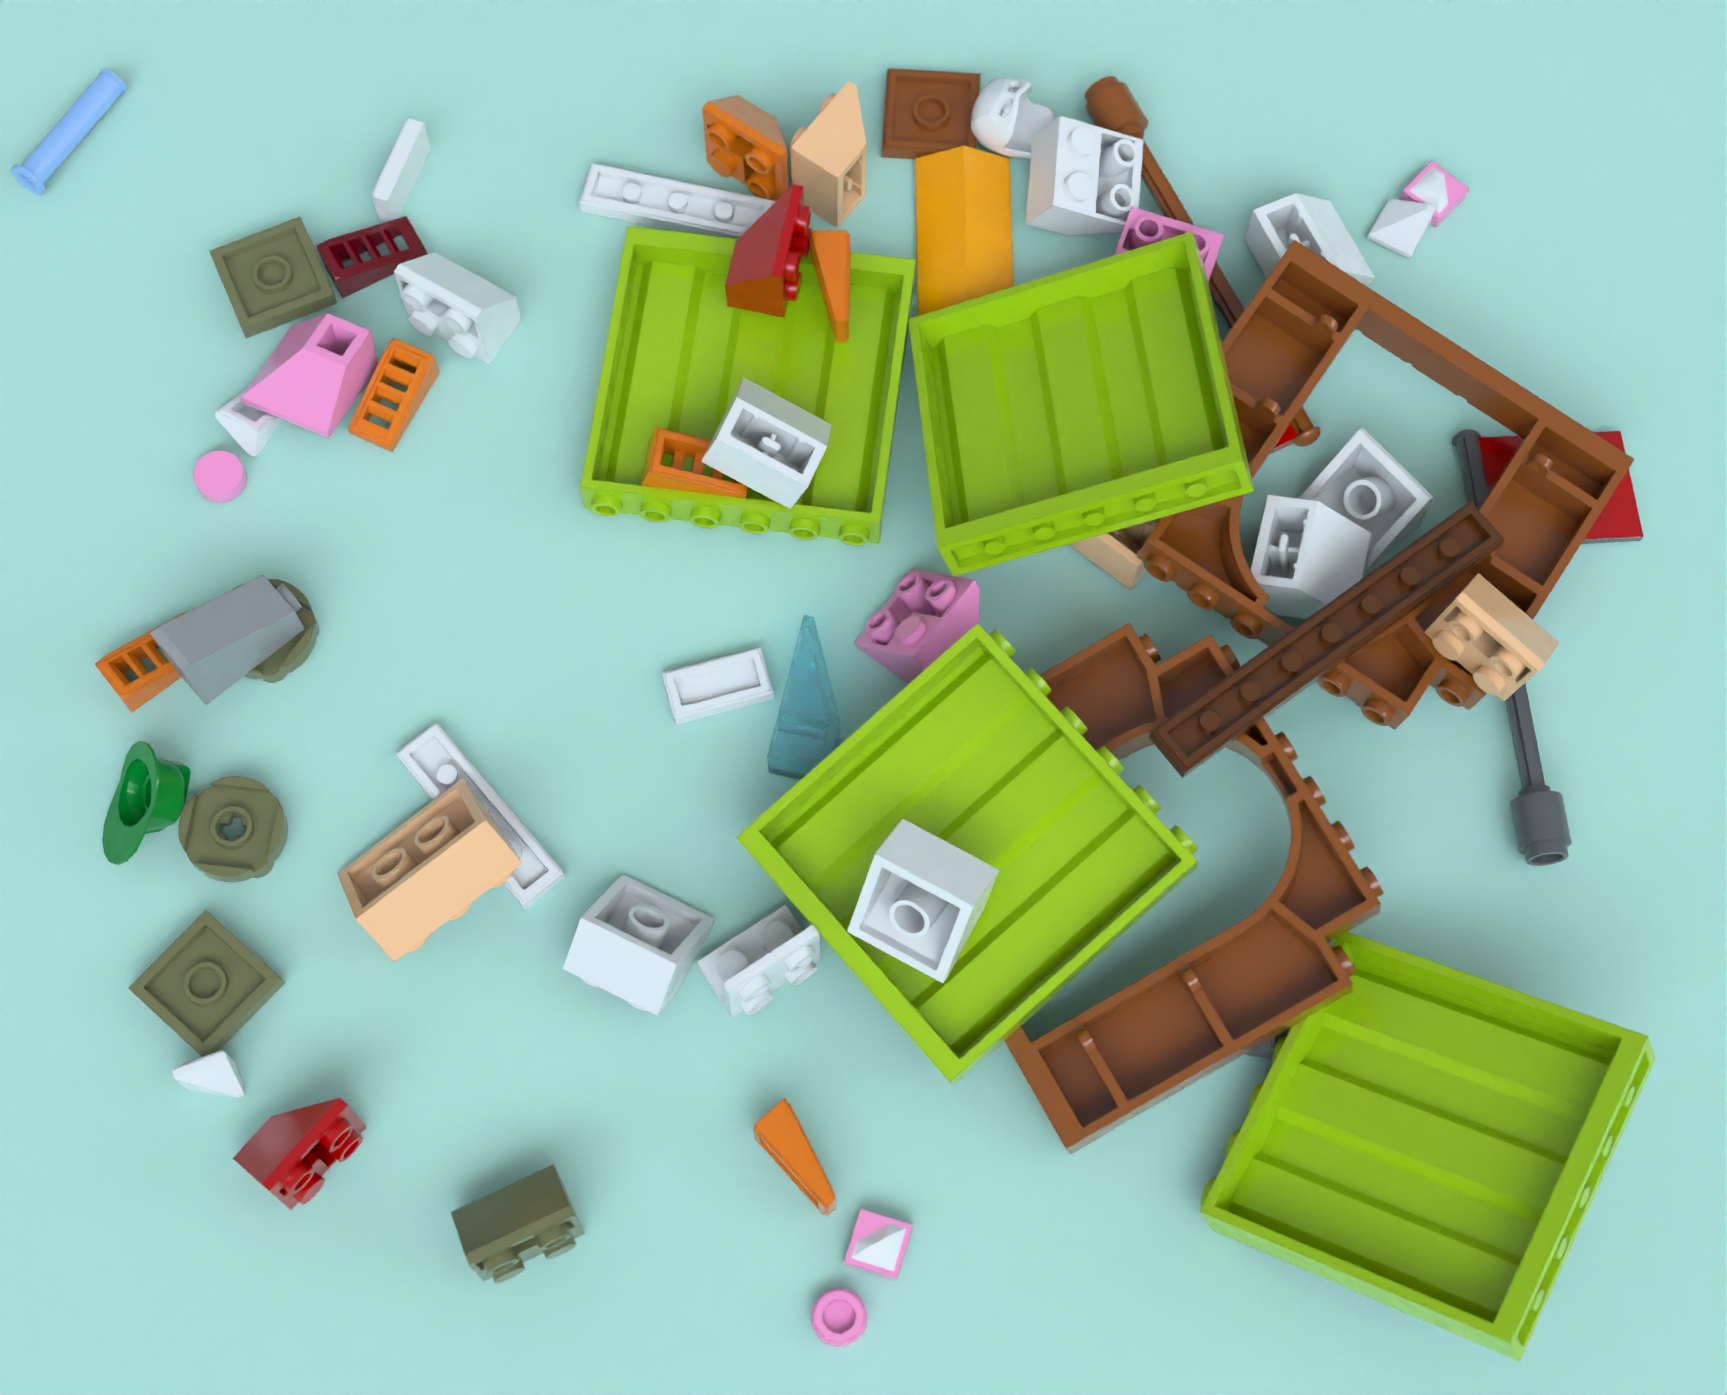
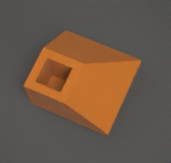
[702,95,789,201]

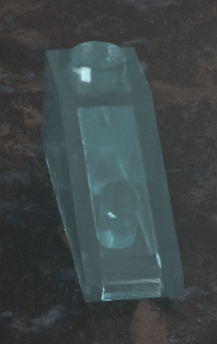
[767,615,845,780]

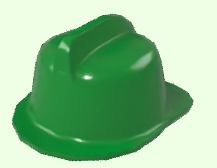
[102,741,191,865]

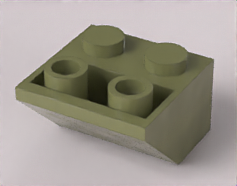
[451,1164,585,1283]

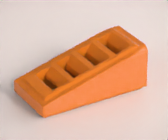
[810,230,851,342]
[348,338,439,452]
[641,427,748,498]
[95,613,185,712]
[754,1098,836,1216]

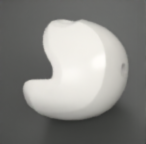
[971,78,1054,159]

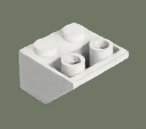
[1025,116,1144,236]
[1244,193,1375,285]
[394,252,521,364]
[701,377,832,509]
[1250,495,1372,619]

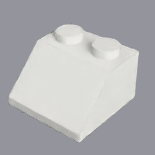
[847,819,999,983]
[563,874,715,1016]

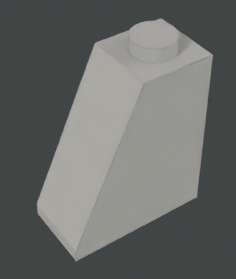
[150,575,304,705]

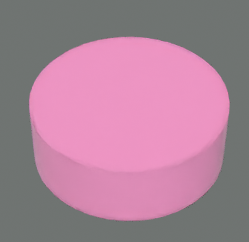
[193,450,247,503]
[811,1288,867,1347]

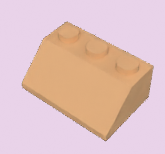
[337,778,523,962]

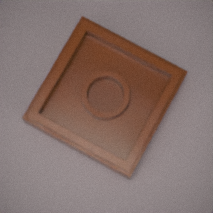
[882,68,980,159]

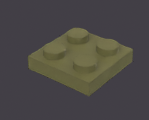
[209,217,337,338]
[128,910,285,1057]

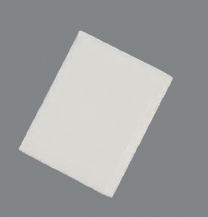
[1299,428,1434,570]

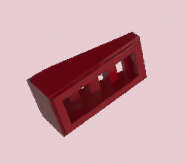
[316,216,428,299]

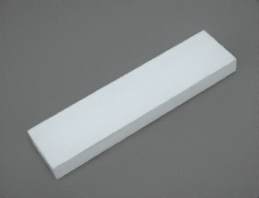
[579,163,776,239]
[395,722,566,910]

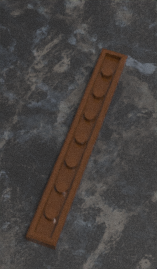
[1149,501,1505,778]

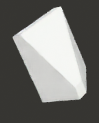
[1367,199,1437,259]
[215,390,283,457]
[172,1050,246,1098]

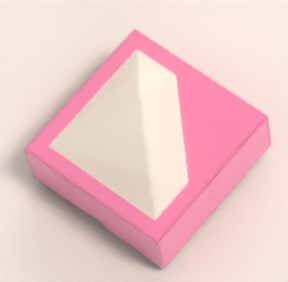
[1400,161,1469,227]
[844,1209,913,1281]

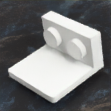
[697,905,821,1018]

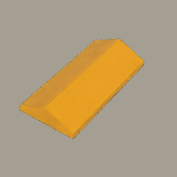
[915,145,1013,316]

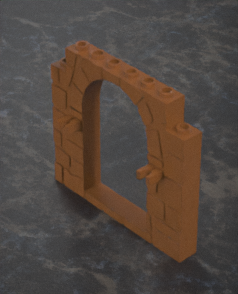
[1137,240,1634,730]
[1005,623,1384,1154]

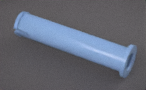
[11,69,127,195]

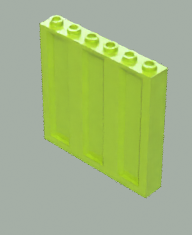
[580,226,916,546]
[908,231,1254,577]
[736,623,1198,1085]
[1200,932,1655,1362]

